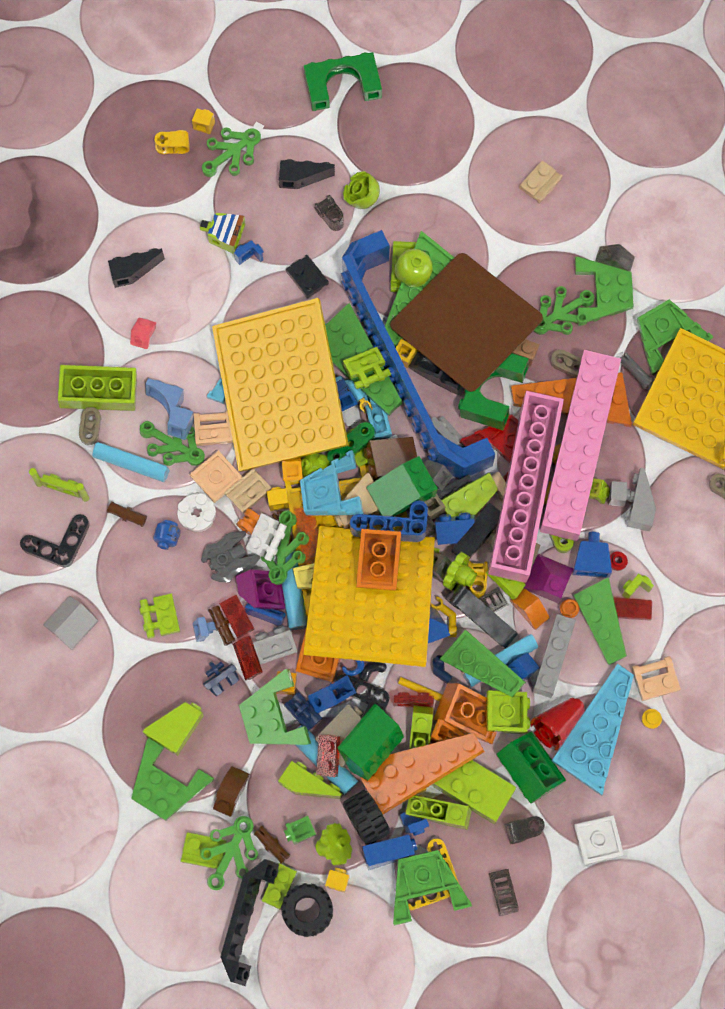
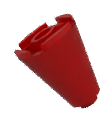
[530,697,585,751]

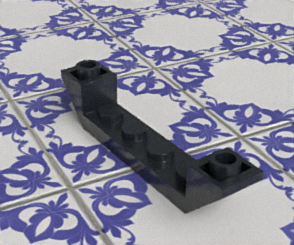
[220,859,279,986]

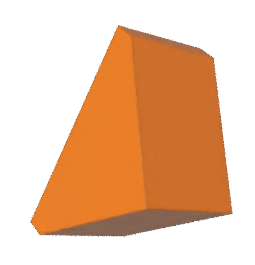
[510,588,550,630]
[430,719,465,743]

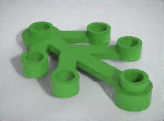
[202,127,261,177]
[534,286,594,335]
[140,420,205,466]
[261,510,309,585]
[200,816,258,890]

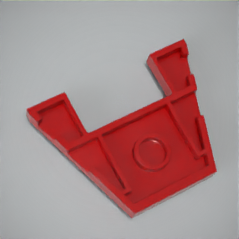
[460,414,519,482]

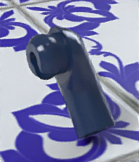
[432,655,453,684]

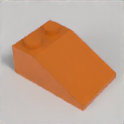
[356,529,401,591]
[296,627,341,682]
[433,683,497,744]

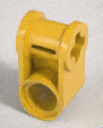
[154,130,190,155]
[468,561,488,599]

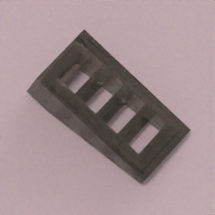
[478,587,509,613]
[489,869,519,916]

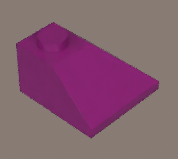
[523,554,573,604]
[236,569,286,610]

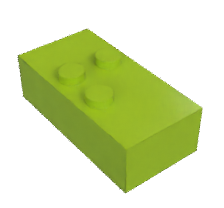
[58,365,137,411]
[431,760,517,825]

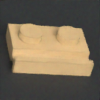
[519,160,563,204]
[225,468,272,514]

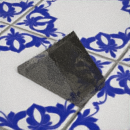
[595,244,635,271]

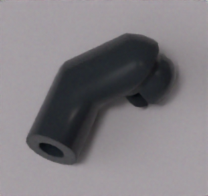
[359,662,387,682]

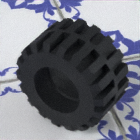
[343,789,390,845]
[281,883,333,937]

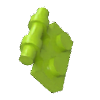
[343,347,391,390]
[139,593,180,639]

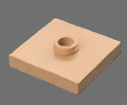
[189,450,243,503]

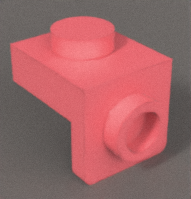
[130,318,156,349]

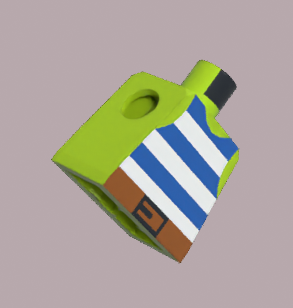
[200,213,246,254]

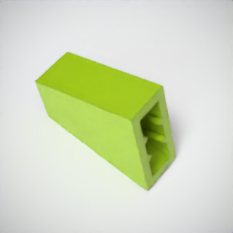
[143,702,204,756]

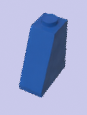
[362,834,418,871]

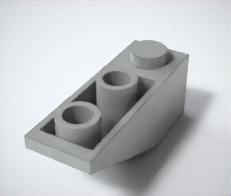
[625,468,656,532]

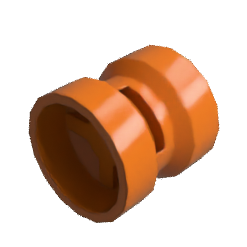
[236,508,260,535]

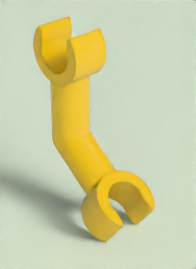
[430,597,457,637]

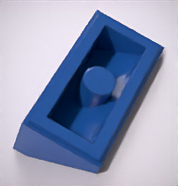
[245,603,286,626]

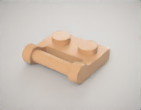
[194,410,233,446]
[632,656,681,701]

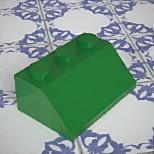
[337,704,405,781]
[496,731,566,804]

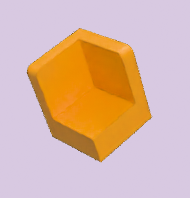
[282,457,302,481]

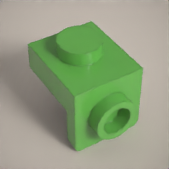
[284,816,316,845]

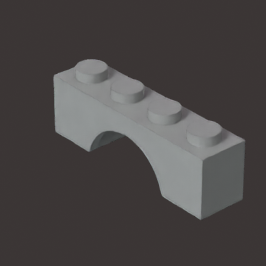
[533,614,576,698]

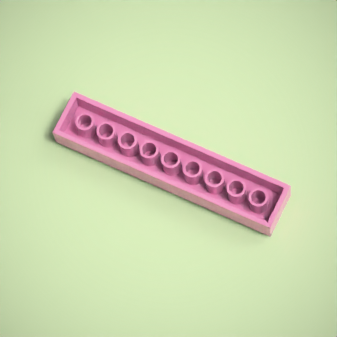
[540,350,621,541]
[488,391,564,583]

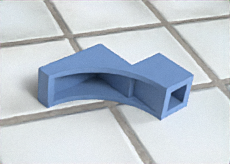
[145,378,194,440]

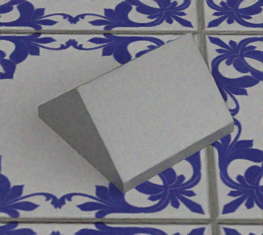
[43,596,98,650]

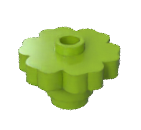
[443,552,477,590]
[316,823,352,866]

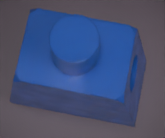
[572,532,612,578]
[307,675,356,713]

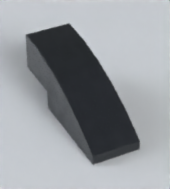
[408,351,465,396]
[451,503,500,560]

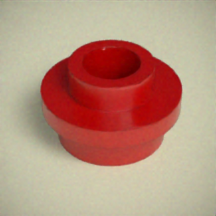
[610,551,628,571]

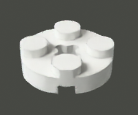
[177,493,216,532]

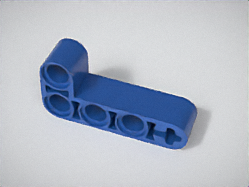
[350,501,428,542]

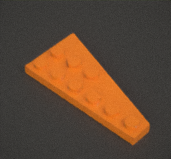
[511,372,632,427]
[360,733,485,814]

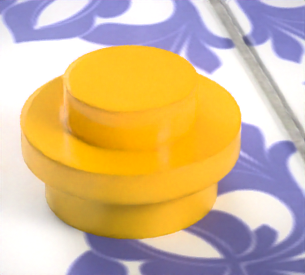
[642,709,662,729]

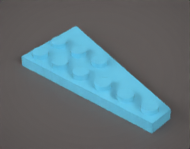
[552,664,634,796]

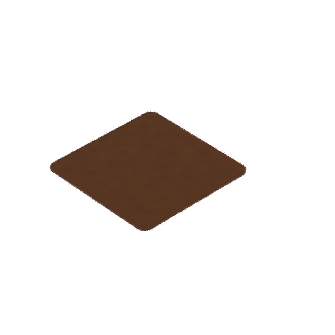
[390,253,543,392]

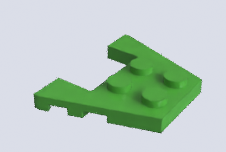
[575,257,634,326]
[637,299,714,374]
[239,669,311,745]
[131,738,214,821]
[393,850,472,926]

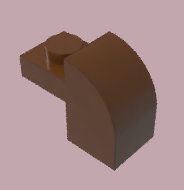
[213,766,250,817]

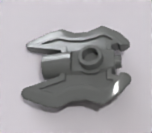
[201,531,260,582]

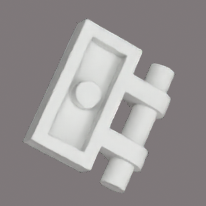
[246,513,287,561]

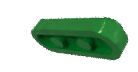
[327,422,376,464]

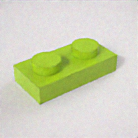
[261,863,297,910]

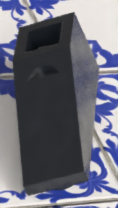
[278,159,335,189]
[108,248,165,288]

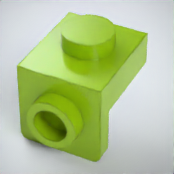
[301,453,331,477]
[622,573,654,600]

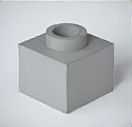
[609,481,630,506]

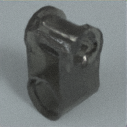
[313,195,344,231]
[504,816,545,845]

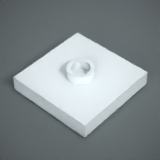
[574,815,624,865]

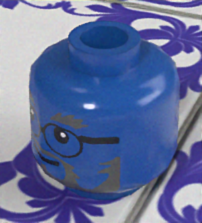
[153,520,181,550]

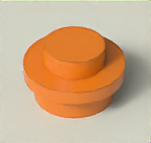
[560,599,579,618]

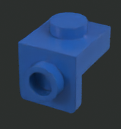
[234,240,264,265]
[400,812,429,836]

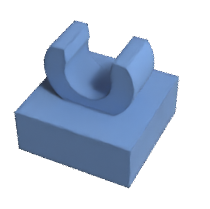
[193,617,216,642]

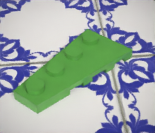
[574,577,627,665]
[440,630,526,698]

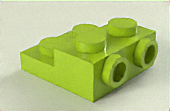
[486,690,530,734]

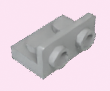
[431,416,464,448]
[252,625,298,665]

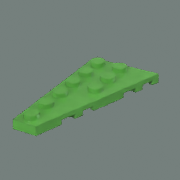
[385,231,455,348]
[325,303,402,416]

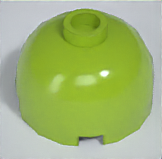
[343,171,380,209]
[395,249,432,287]

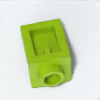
[589,478,610,504]

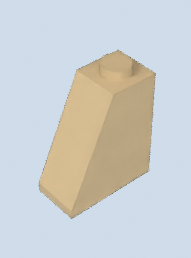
[334,473,380,529]

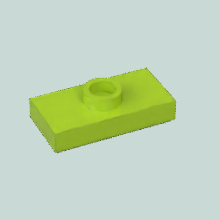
[486,569,525,600]

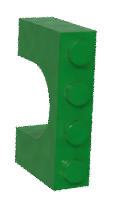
[304,52,382,111]
[458,353,529,430]

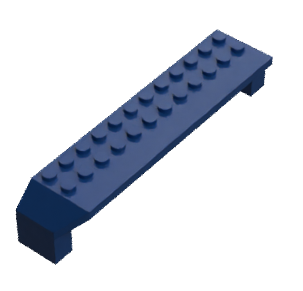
[340,230,495,479]

